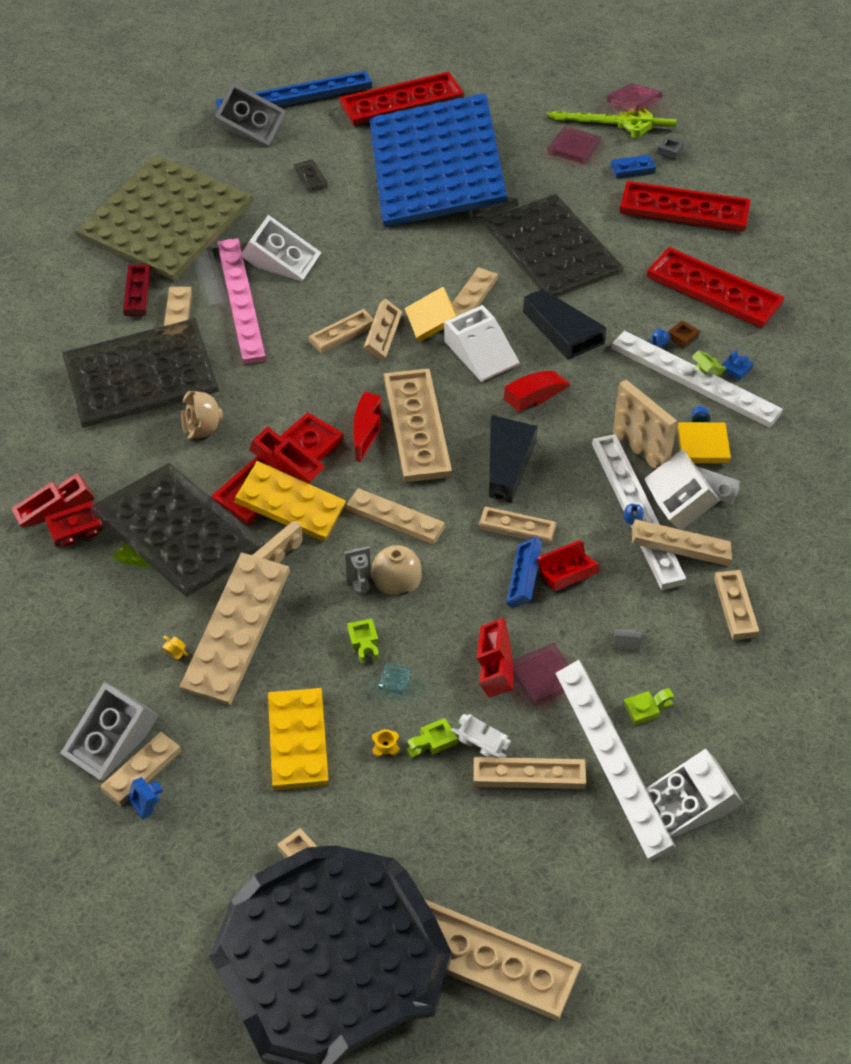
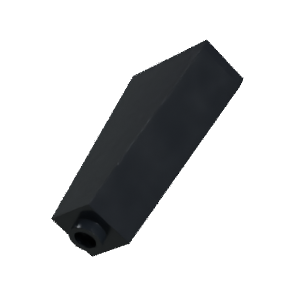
[523,289,607,360]
[489,415,538,503]

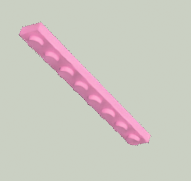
[217,238,266,365]

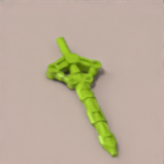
[547,104,677,138]

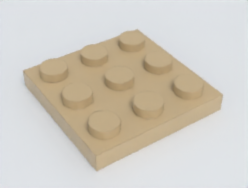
[613,380,677,469]

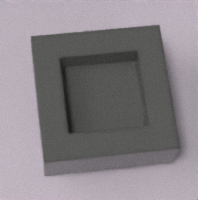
[657,136,684,159]

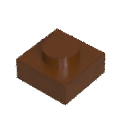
[668,320,700,348]

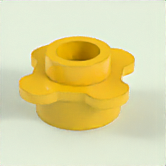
[162,636,189,660]
[372,729,400,757]

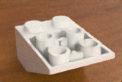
[444,305,520,382]
[645,449,720,530]
[646,749,744,838]

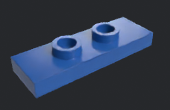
[506,537,542,608]

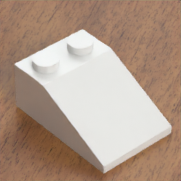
[240,215,321,281]

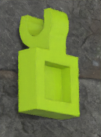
[624,688,674,725]
[407,718,458,759]

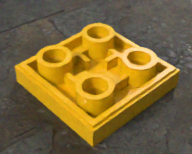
[405,287,457,342]
[677,422,731,463]

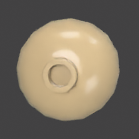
[181,391,223,439]
[372,545,422,596]

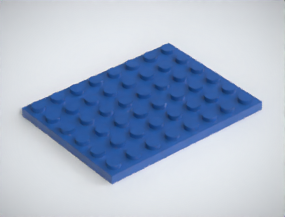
[370,93,508,227]

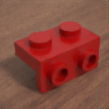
[45,501,103,547]
[537,540,600,591]

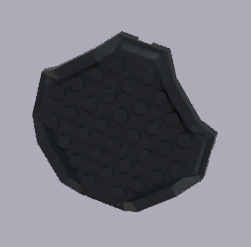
[209,845,452,1064]

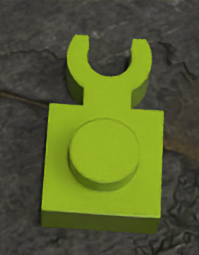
[692,350,727,376]
[347,618,379,664]

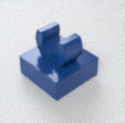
[722,350,753,381]
[128,777,163,819]

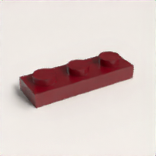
[123,264,151,316]

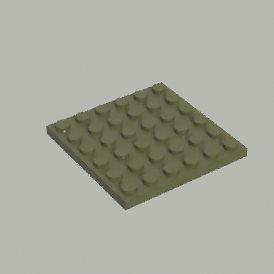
[76,155,253,281]

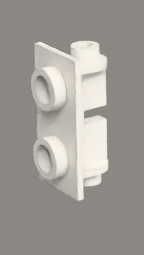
[697,467,740,504]
[451,714,511,758]

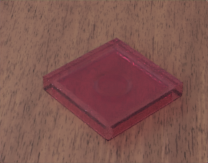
[607,83,662,111]
[548,126,601,165]
[512,643,569,707]

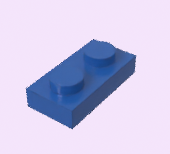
[610,155,656,178]

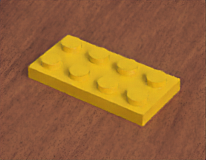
[235,461,346,542]
[268,688,329,790]

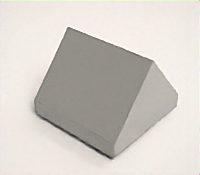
[613,629,642,652]

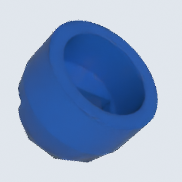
[650,329,670,348]
[691,406,711,423]
[623,503,644,525]

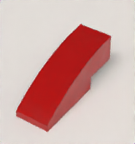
[504,371,570,412]
[353,391,382,462]
[249,426,325,483]
[11,473,95,527]
[476,618,513,698]

